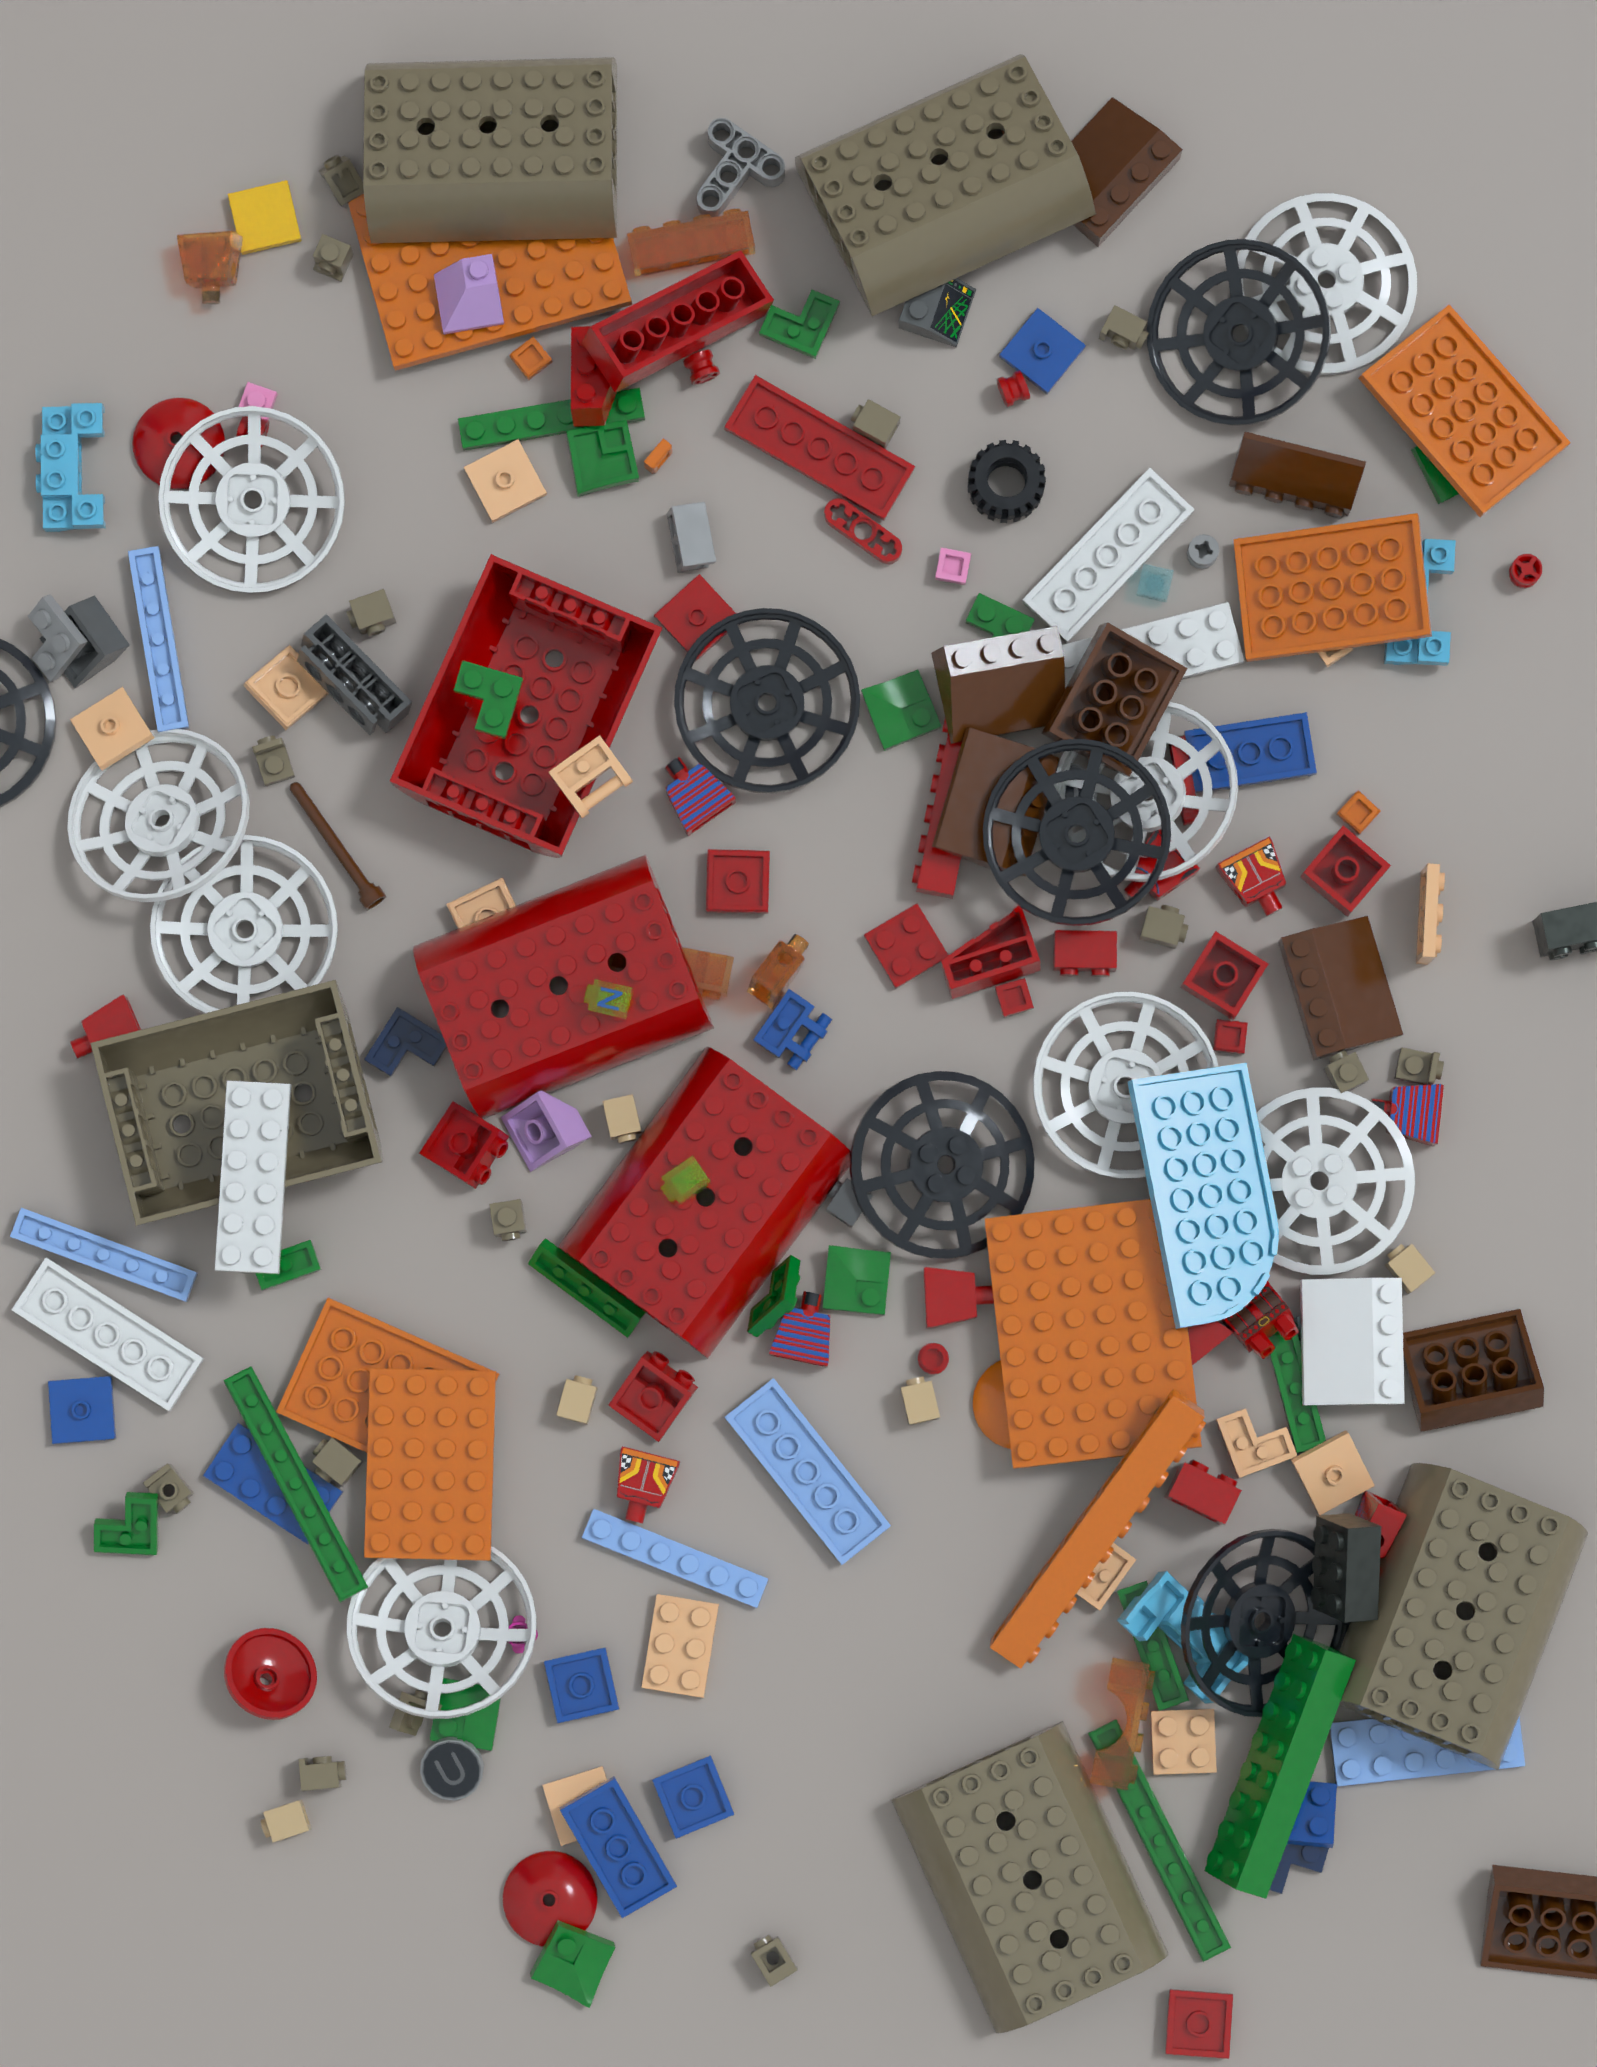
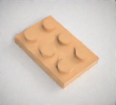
[1416,863,1445,965]
[641,1594,719,1698]

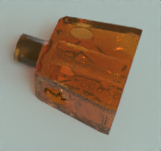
[177,231,243,304]
[747,934,809,1009]

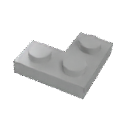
[28,594,88,682]

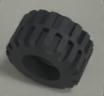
[967,440,1046,523]

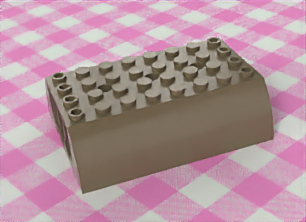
[795,54,1096,317]
[363,57,617,243]
[91,980,383,1226]
[1339,1463,1588,1770]
[891,1721,1169,2033]

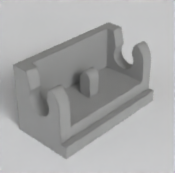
[666,502,716,573]

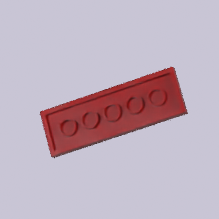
[724,375,915,521]

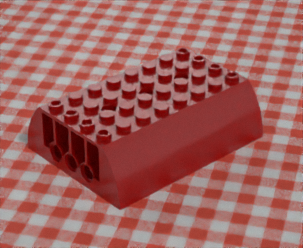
[390,554,662,858]
[413,854,714,1119]
[558,1047,850,1359]

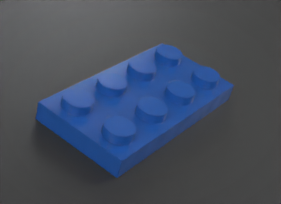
[1184,712,1317,793]
[203,1423,343,1545]
[559,1776,677,1918]

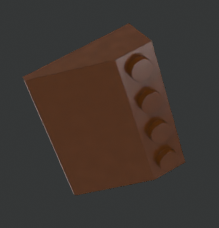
[1071,97,1183,247]
[1229,432,1366,518]
[1041,622,1188,777]
[931,626,1065,744]
[932,727,1059,877]
[1278,916,1403,1061]
[1403,1309,1544,1432]
[1480,1865,1597,1979]

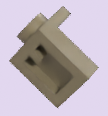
[319,155,364,206]
[252,736,295,786]
[1394,1047,1444,1085]
[389,1689,442,1736]

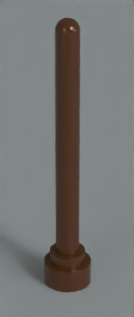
[290,782,387,910]

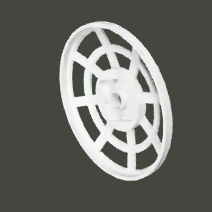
[1237,193,1417,375]
[158,406,345,593]
[1054,702,1238,882]
[67,729,250,902]
[150,835,338,1013]
[1033,992,1218,1179]
[1257,1087,1415,1275]
[347,1546,536,1719]

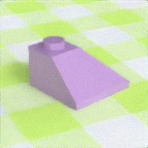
[434,254,504,334]
[501,1090,592,1172]

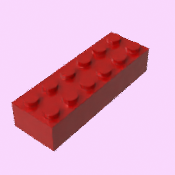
[582,250,774,393]

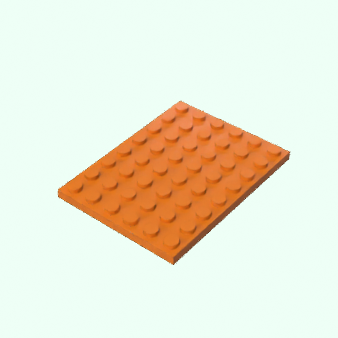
[348,194,632,371]
[984,1199,1202,1469]

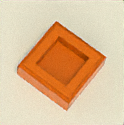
[509,336,553,380]
[644,438,673,474]
[1337,790,1381,835]

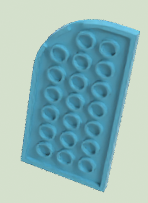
[1128,1063,1279,1329]

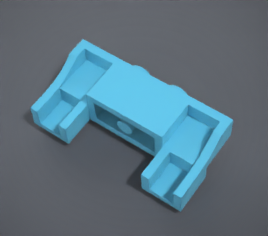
[35,403,106,532]
[1384,539,1456,666]
[1117,1571,1248,1704]

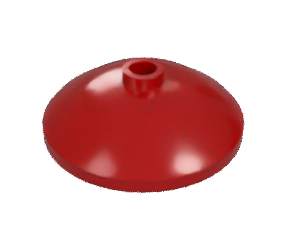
[133,398,225,490]
[224,1628,317,1720]
[503,1851,598,1946]

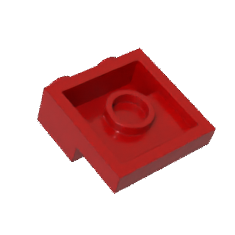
[419,1101,509,1189]
[608,1351,698,1442]

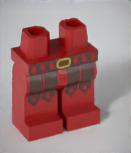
[1221,1281,1299,1359]

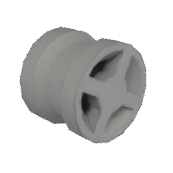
[1187,534,1219,569]

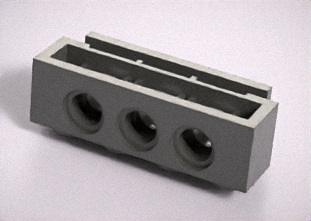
[297,614,412,735]

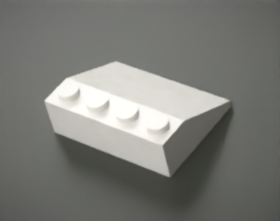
[1300,1278,1405,1405]

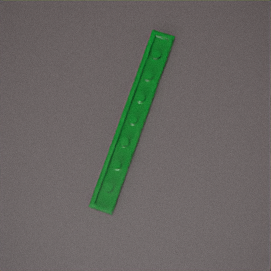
[223,1366,368,1603]
[1088,1719,1231,1962]

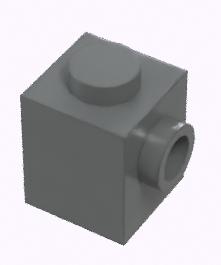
[826,1178,873,1228]

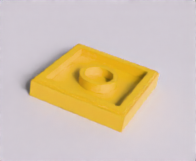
[228,180,302,255]

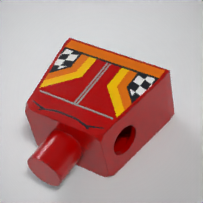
[1215,836,1286,916]
[617,1446,680,1524]

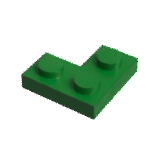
[759,289,840,359]
[966,593,1035,637]
[454,661,523,739]
[256,1240,322,1291]
[747,1255,801,1337]
[94,1492,158,1555]

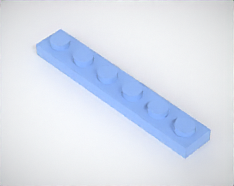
[128,546,190,732]
[10,1208,198,1302]
[582,1509,768,1608]

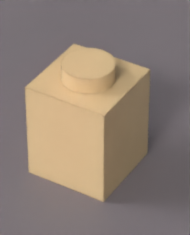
[602,1094,642,1144]
[1385,1244,1435,1294]
[556,1375,598,1425]
[901,1376,940,1425]
[260,1799,312,1842]

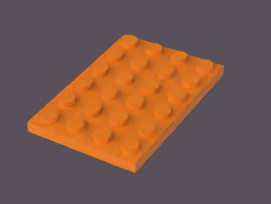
[1358,304,1571,517]
[1233,513,1432,662]
[276,1298,500,1453]
[364,1368,496,1561]

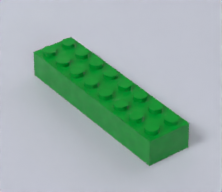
[1204,1634,1356,1899]

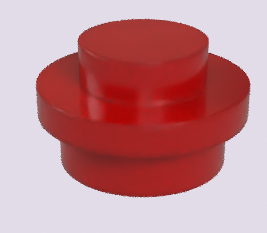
[918,1343,949,1374]

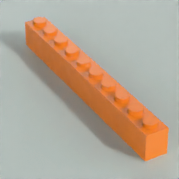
[990,1389,1206,1669]

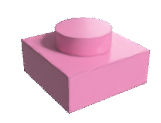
[239,382,278,420]
[935,548,971,585]

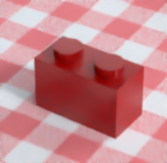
[1053,930,1117,977]

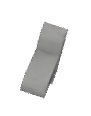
[697,118,785,219]

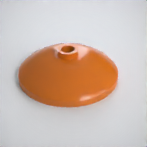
[973,1360,1011,1449]

